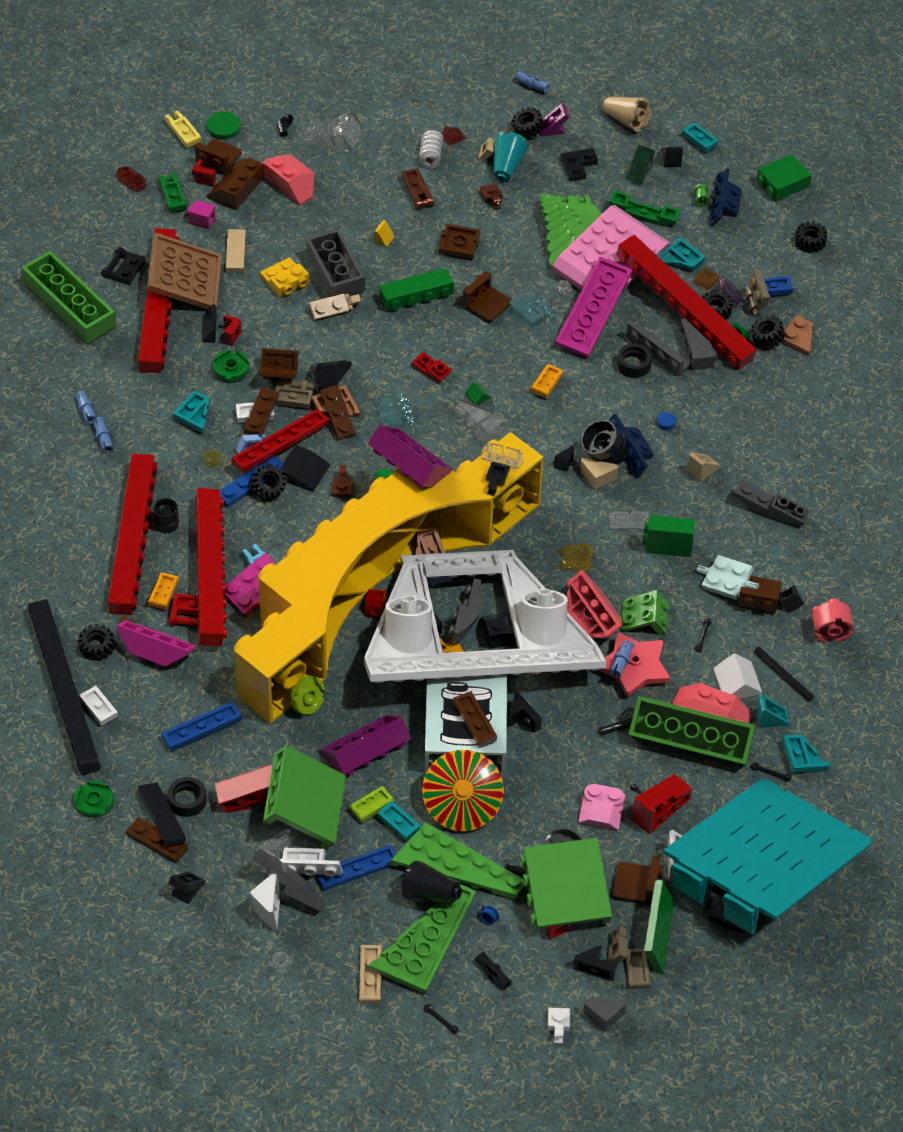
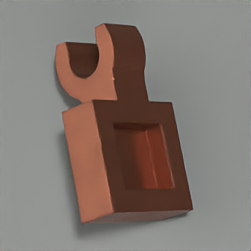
[480,183,502,210]
[331,465,352,498]

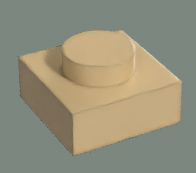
[478,137,495,162]

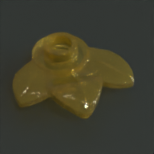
[560,543,594,574]

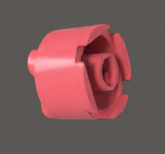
[812,598,854,642]

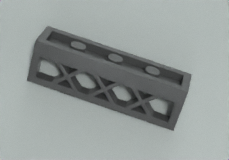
[626,321,691,377]

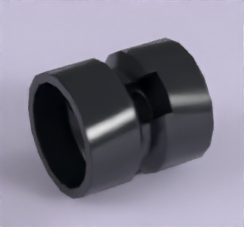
[153,498,179,533]

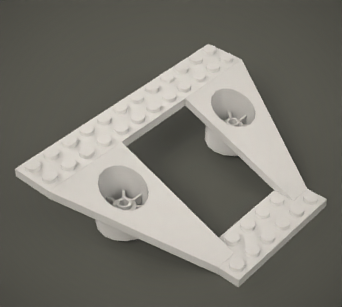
[364,550,606,683]

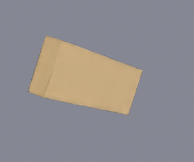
[226,229,246,273]
[359,945,382,1004]

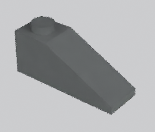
[680,319,717,371]

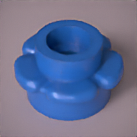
[479,906,500,925]

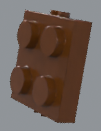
[439,224,481,259]

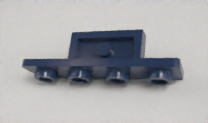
[709,168,742,227]
[609,414,654,478]

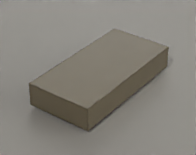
[626,948,651,989]

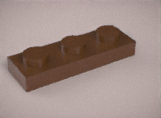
[320,385,356,441]
[244,388,279,437]
[453,691,497,747]
[126,817,188,864]

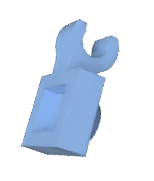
[236,435,266,453]

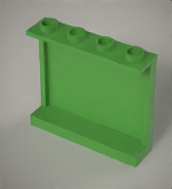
[263,745,346,850]
[520,838,612,933]

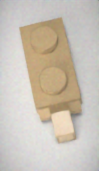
[309,293,361,321]

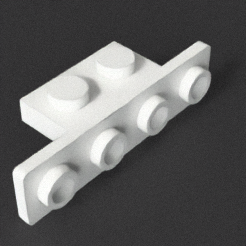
[259,848,343,876]

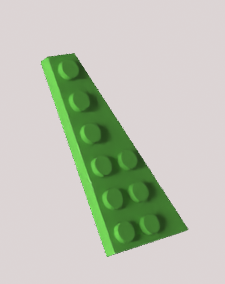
[391,822,526,900]
[368,884,476,994]

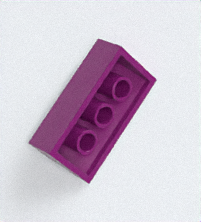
[368,425,453,488]
[319,714,411,775]

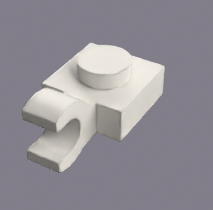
[548,1008,570,1044]

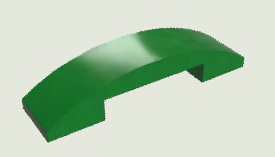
[609,190,681,225]

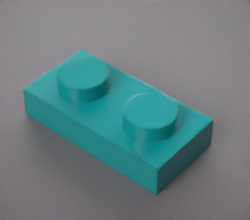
[682,122,719,153]
[378,801,421,842]

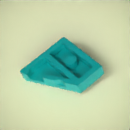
[658,237,706,271]
[173,390,210,433]
[782,734,830,773]

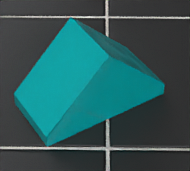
[756,694,790,728]

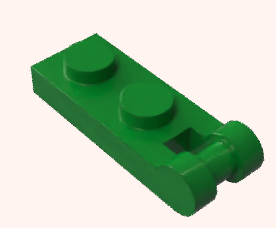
[159,173,187,212]

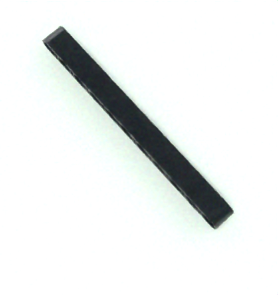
[28,599,100,774]

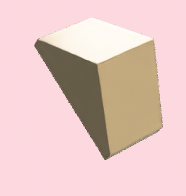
[687,452,721,482]
[580,458,619,489]

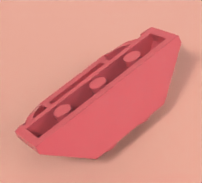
[261,155,314,206]
[567,570,623,639]
[672,683,753,723]

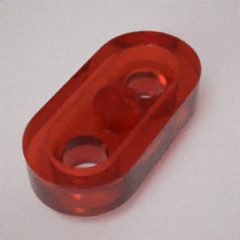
[117,166,146,192]

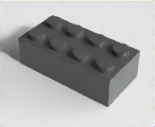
[306,229,365,297]

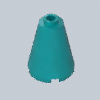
[494,132,529,182]

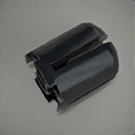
[701,884,747,933]

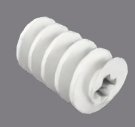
[419,130,443,169]

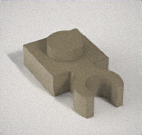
[608,926,628,964]

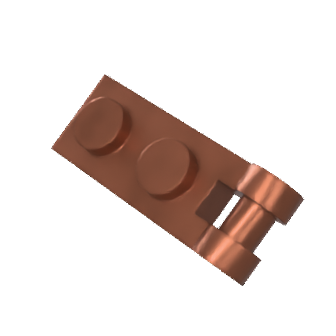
[401,168,434,210]

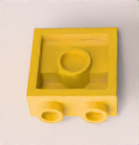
[260,257,309,298]

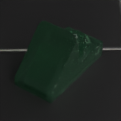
[626,145,655,183]

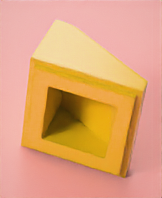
[375,220,394,247]

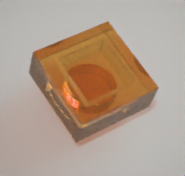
[694,267,719,290]

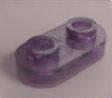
[718,277,746,306]

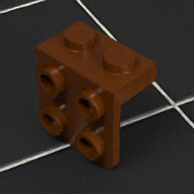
[195,139,242,174]
[463,271,512,322]
[259,348,299,381]
[738,576,782,614]
[613,855,663,904]

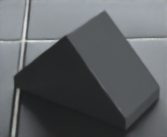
[583,999,627,1032]

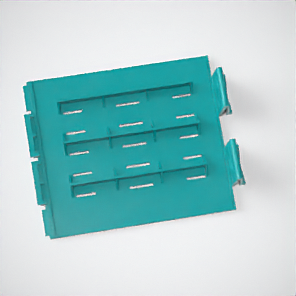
[663,779,873,935]

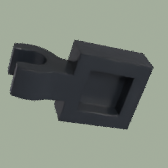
[486,462,510,496]

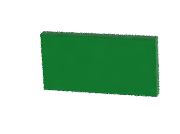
[644,880,674,974]

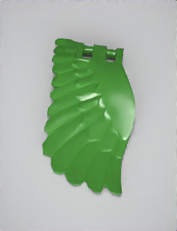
[539,194,602,267]

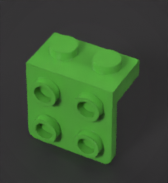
[621,590,669,635]

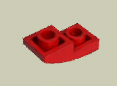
[411,351,452,382]

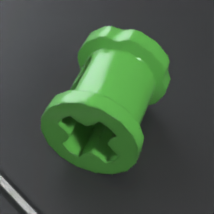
[694,184,711,207]

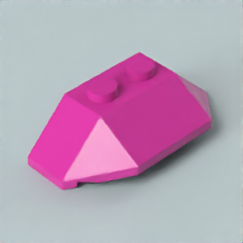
[117,620,196,666]

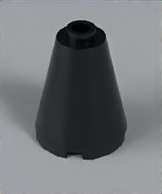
[402,860,462,903]

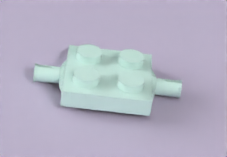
[697,555,759,600]

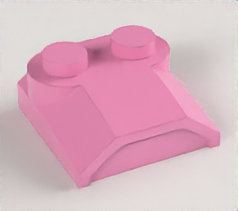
[578,784,626,831]

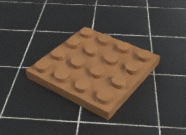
[147,233,222,309]

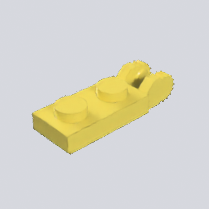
[164,110,202,148]

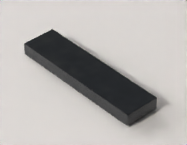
[138,782,186,846]

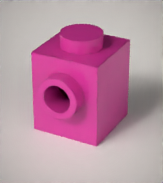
[187,200,216,229]

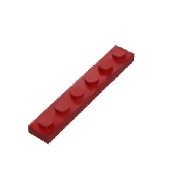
[231,409,329,473]

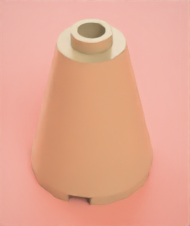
[603,97,651,132]

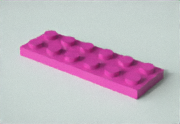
[555,257,632,358]

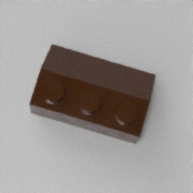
[207,158,264,210]

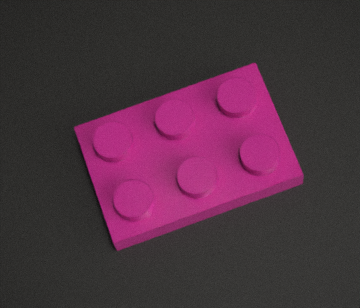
[225,553,276,617]

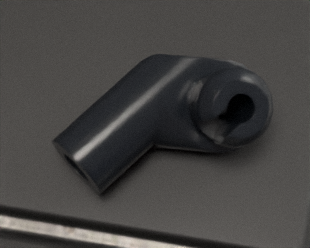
[277,114,294,137]

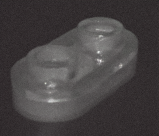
[256,830,294,856]

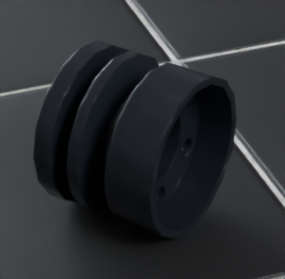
[581,419,629,465]

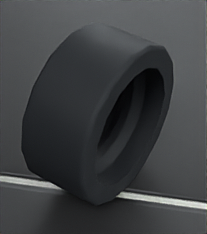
[617,344,652,378]
[168,777,207,817]

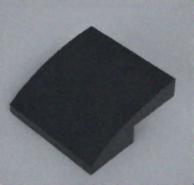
[280,445,330,492]

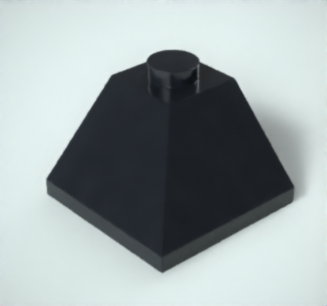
[312,360,352,389]
[481,612,517,649]

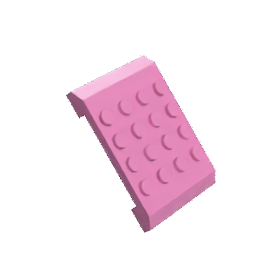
[551,205,671,291]

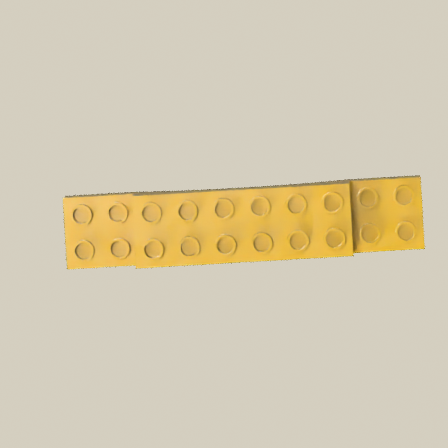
[233,432,544,724]

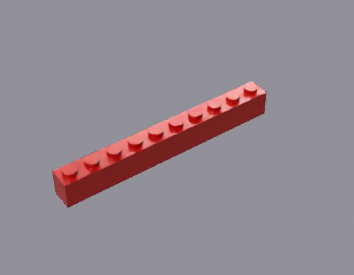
[138,228,180,373]
[616,234,757,370]
[108,453,158,615]
[195,488,227,647]

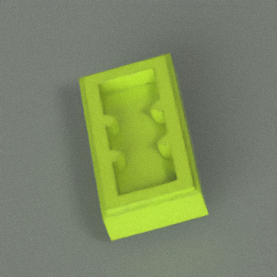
[350,786,394,823]

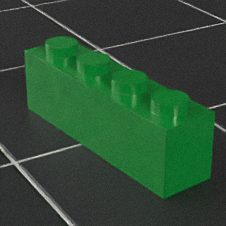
[379,268,454,312]

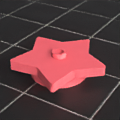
[598,632,670,697]

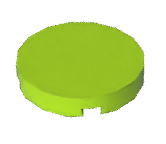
[291,676,325,715]

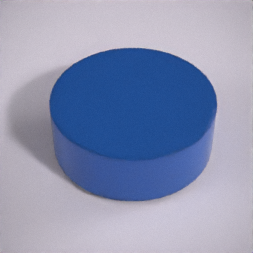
[657,412,676,430]

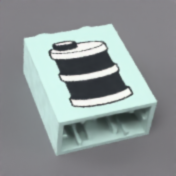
[425,674,507,775]

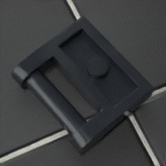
[101,247,146,285]

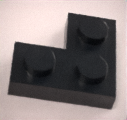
[560,148,598,182]

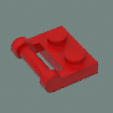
[169,593,198,626]

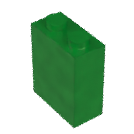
[756,154,812,202]
[642,515,695,557]

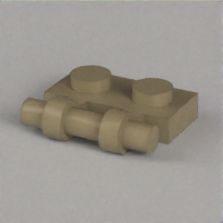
[745,270,770,317]
[275,379,315,409]

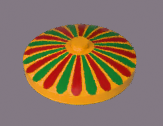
[422,750,504,831]

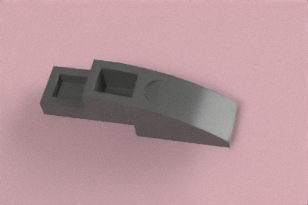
[733,479,811,525]
[447,578,486,646]

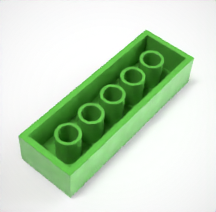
[21,251,116,344]
[629,696,757,764]

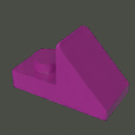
[540,103,570,137]

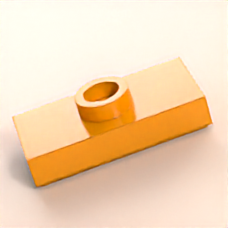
[531,364,564,399]
[148,572,179,610]

